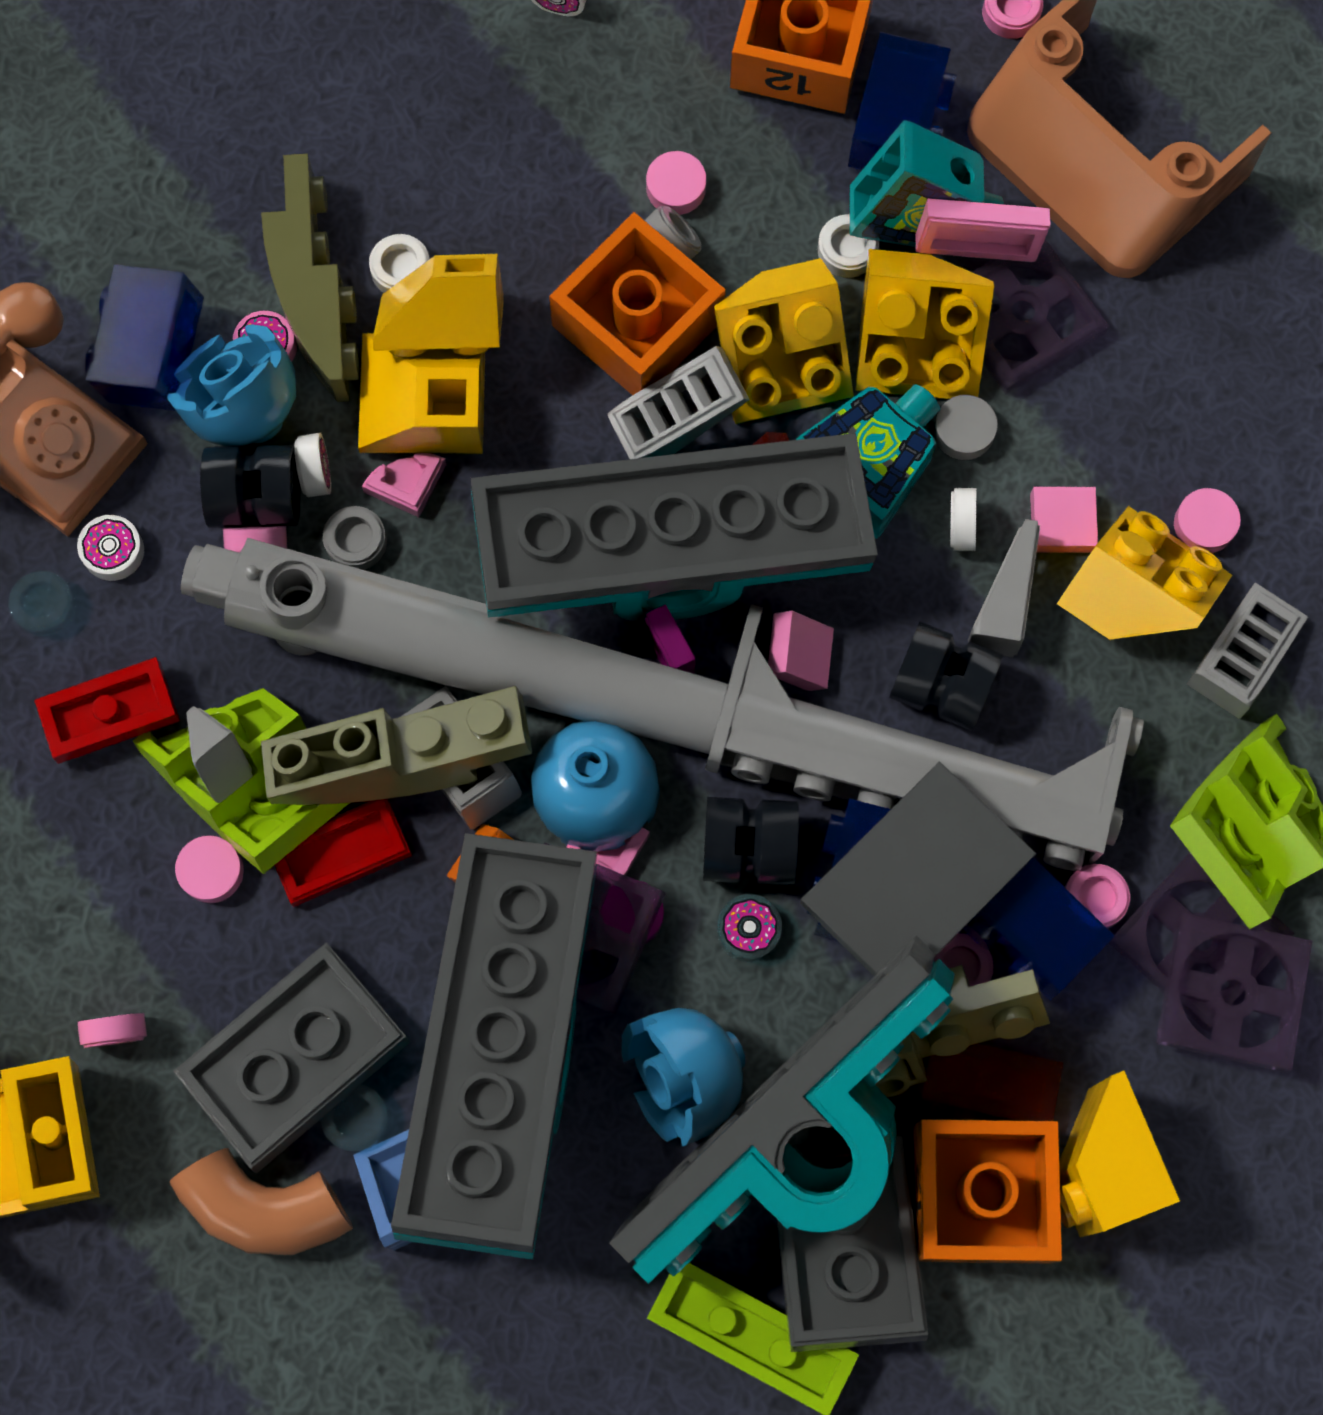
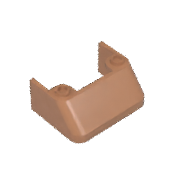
[967,0,1272,278]

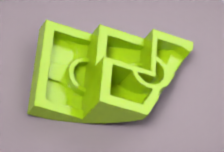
[133,688,349,874]
[1170,713,1323,929]

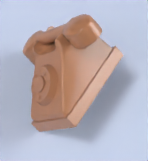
[0,282,147,537]

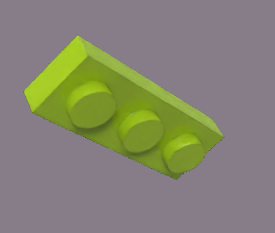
[646,1263,859,1415]

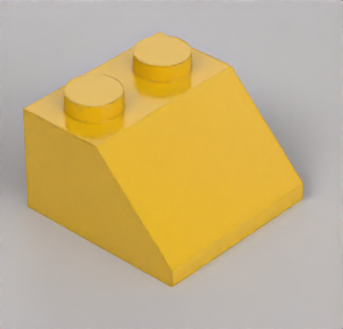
[1059,1071,1180,1238]

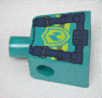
[850,120,1004,247]
[796,384,940,539]

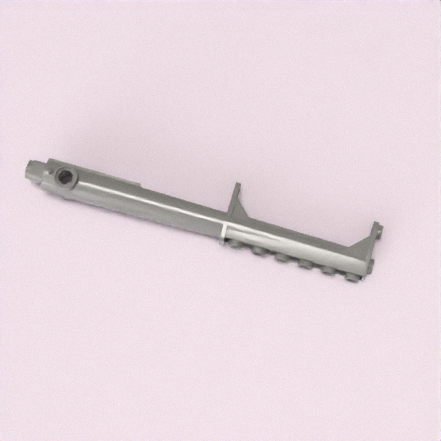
[181,538,1144,871]

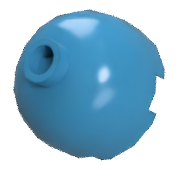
[167,324,296,446]
[531,721,660,852]
[622,1008,745,1146]

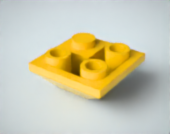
[855,249,994,399]
[373,254,504,357]
[714,258,854,424]
[358,333,485,454]
[1057,506,1232,640]

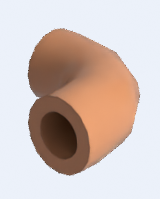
[170,1148,353,1255]

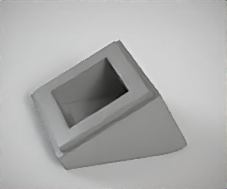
[186,706,253,803]

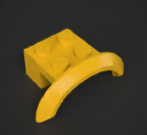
[0,1056,100,1218]

